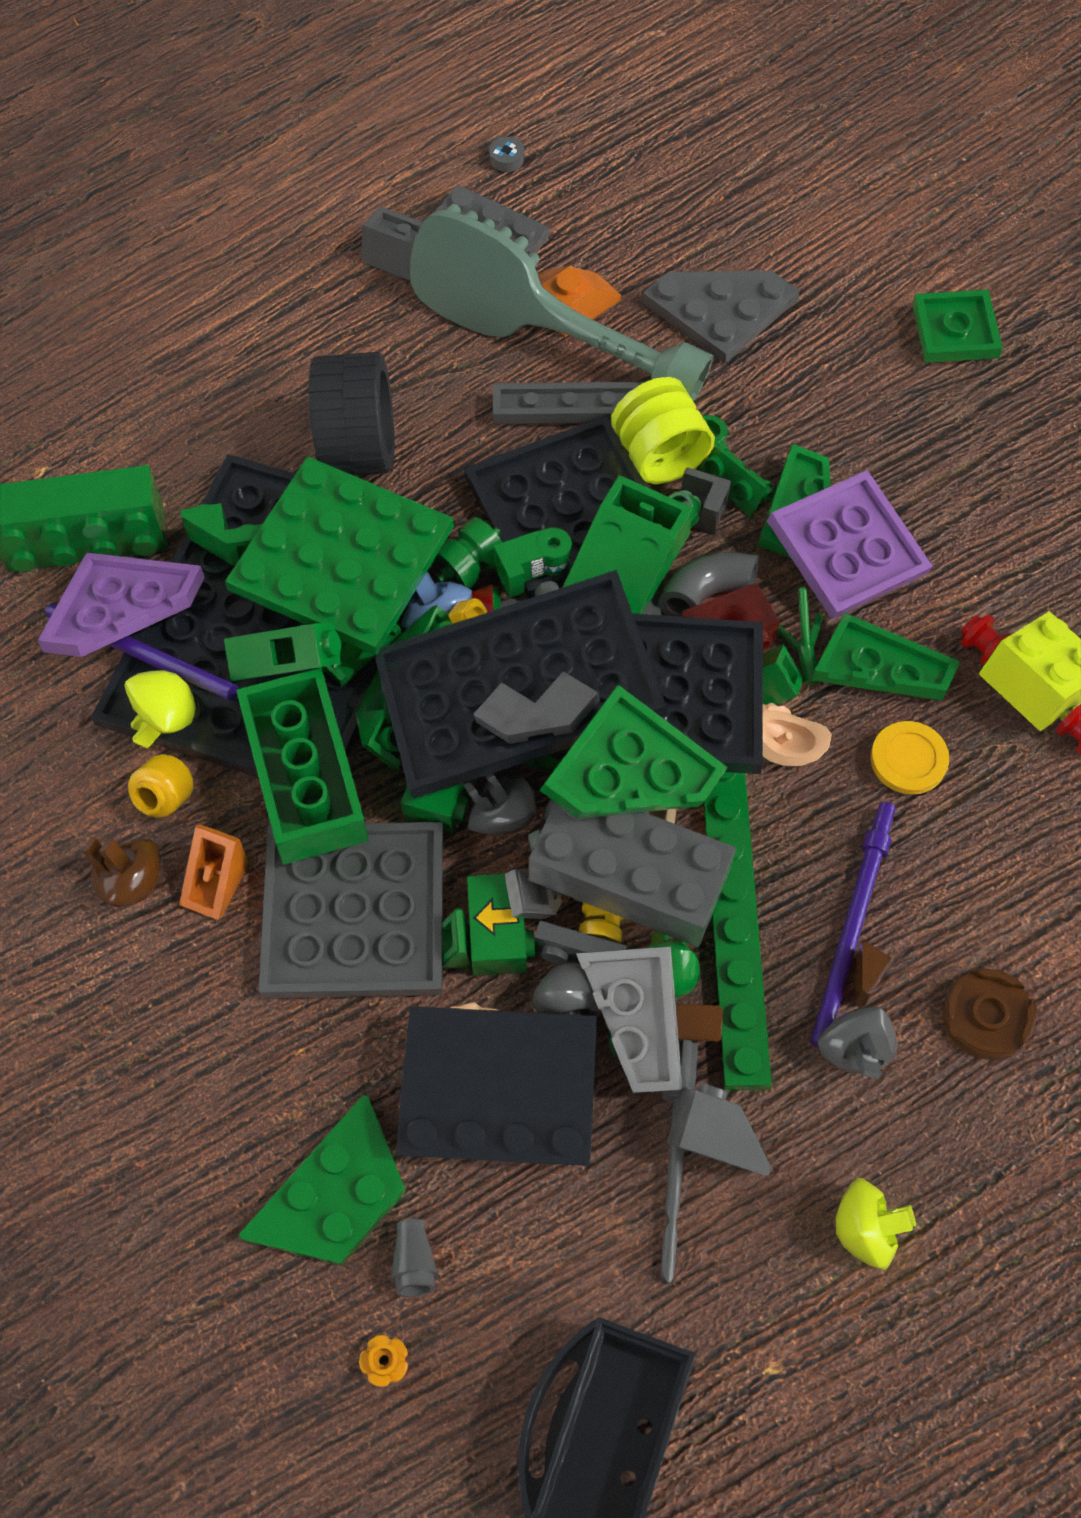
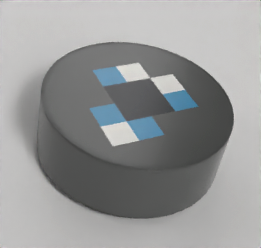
[489,137,524,172]

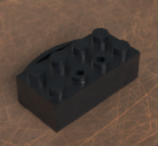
[518,1317,696,1518]

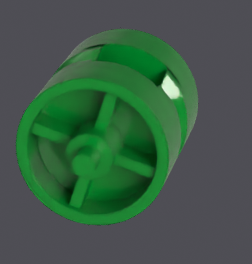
[432,517,503,589]

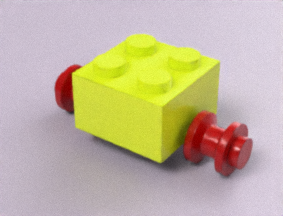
[961,611,1081,756]

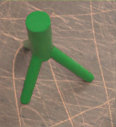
[764,587,823,684]

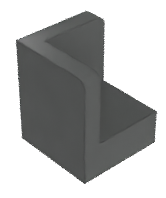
[681,468,731,535]

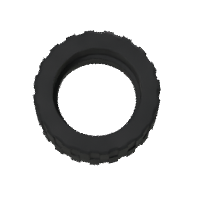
[308,352,395,475]

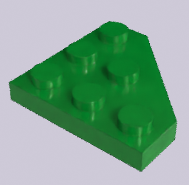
[540,685,728,818]

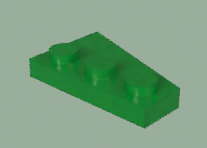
[757,444,831,558]
[811,613,960,701]

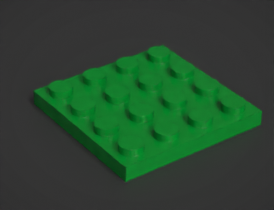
[225,456,454,656]

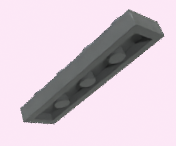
[493,382,645,424]

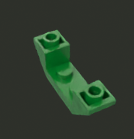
[180,503,262,566]
[355,605,452,769]

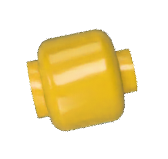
[128,754,194,818]

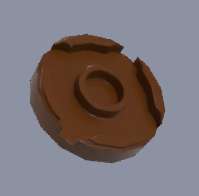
[943,968,1036,1060]

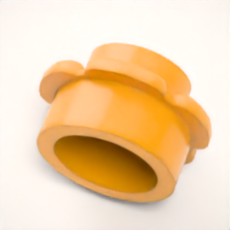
[359,1335,408,1387]

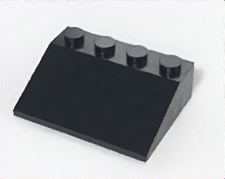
[397,1006,597,1166]

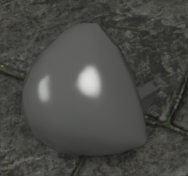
[463,773,537,834]
[532,962,601,1016]
[818,1006,898,1079]

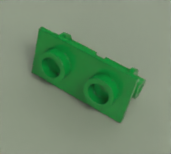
[695,442,775,517]

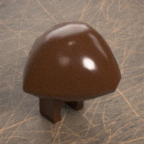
[82,838,160,907]

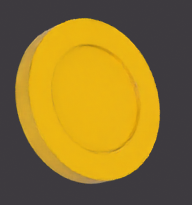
[871,721,949,794]

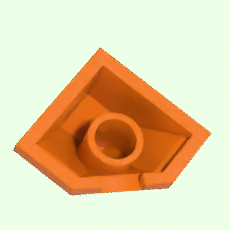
[538,266,622,337]

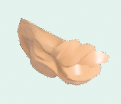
[763,703,832,766]

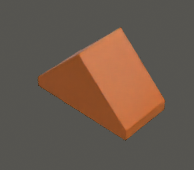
[179,824,249,920]

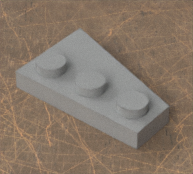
[576,947,682,1093]

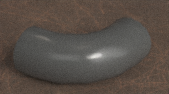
[658,552,759,618]

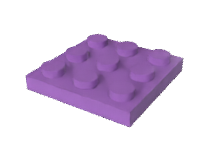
[767,470,933,620]

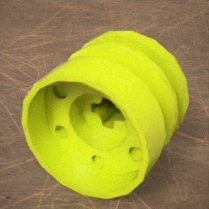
[611,377,715,484]

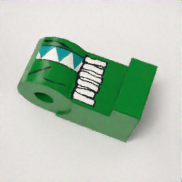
[493,528,572,598]

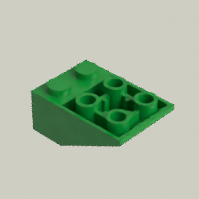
[563,475,693,614]

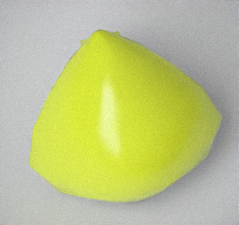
[124,670,196,749]
[836,1178,917,1270]

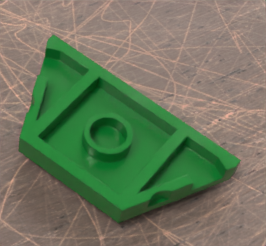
[238,1095,406,1267]

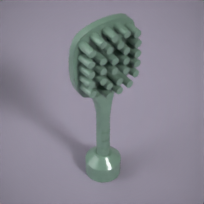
[410,204,713,402]

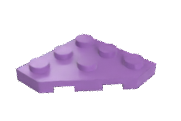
[38,553,204,657]

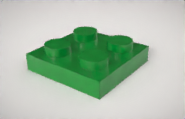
[912,289,1003,363]

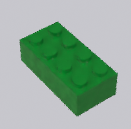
[0,465,168,572]
[236,668,369,865]

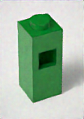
[224,622,341,681]

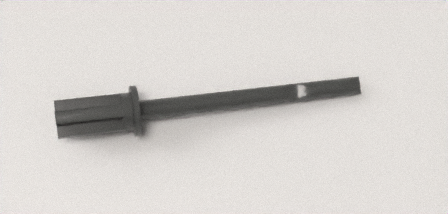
[661,1040,698,1284]

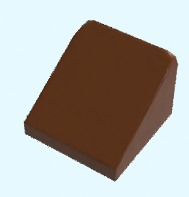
[855,941,892,1008]
[676,1003,723,1042]

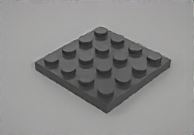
[259,822,443,998]

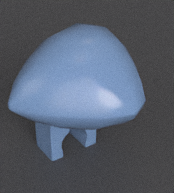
[401,572,472,630]

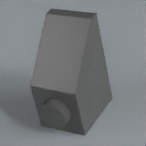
[666,1083,771,1176]

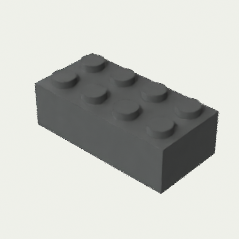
[529,802,736,948]

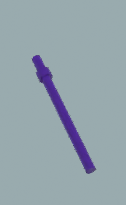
[46,603,239,701]
[810,802,896,1048]

